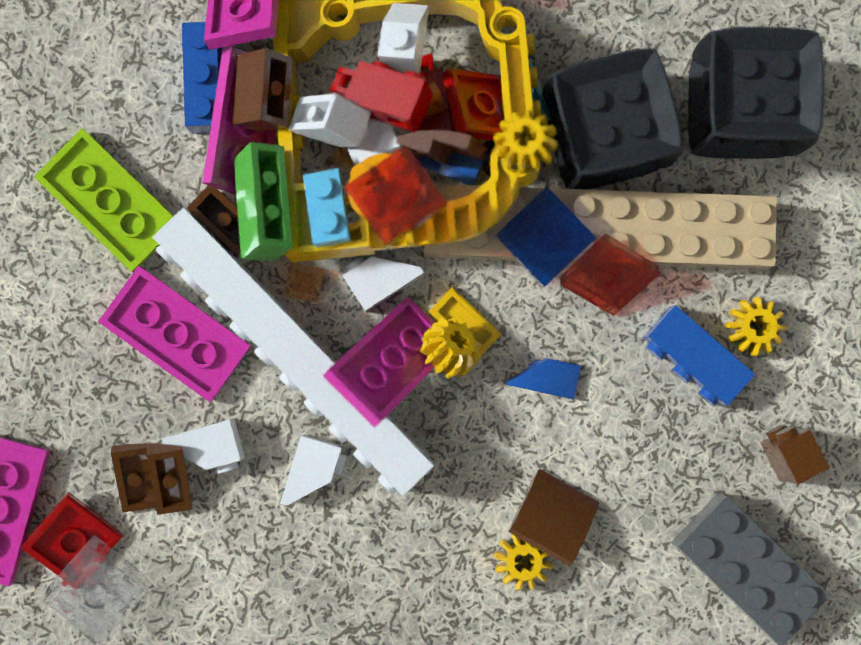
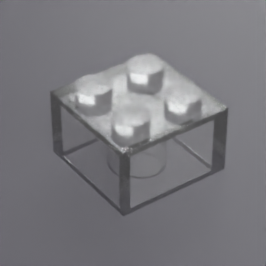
[43,535,148,645]

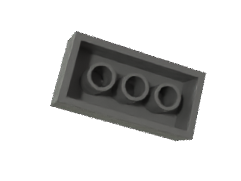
[671,493,830,645]

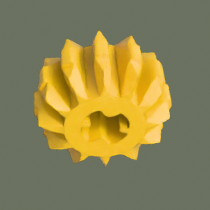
[494,109,557,175]
[725,297,787,356]
[420,317,482,379]
[494,534,553,591]

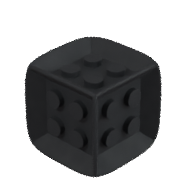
[688,26,824,159]
[542,48,682,190]

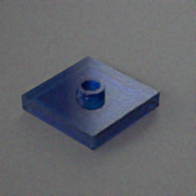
[494,186,596,288]

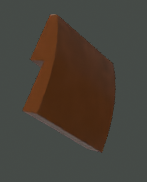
[396,130,488,165]
[111,443,192,515]
[508,469,600,567]

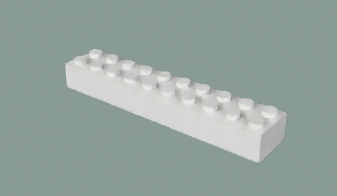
[152,208,434,496]

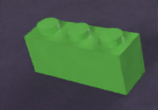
[234,142,293,262]

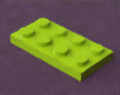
[34,128,174,273]

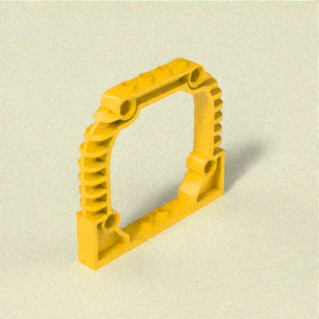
[273,0,541,263]

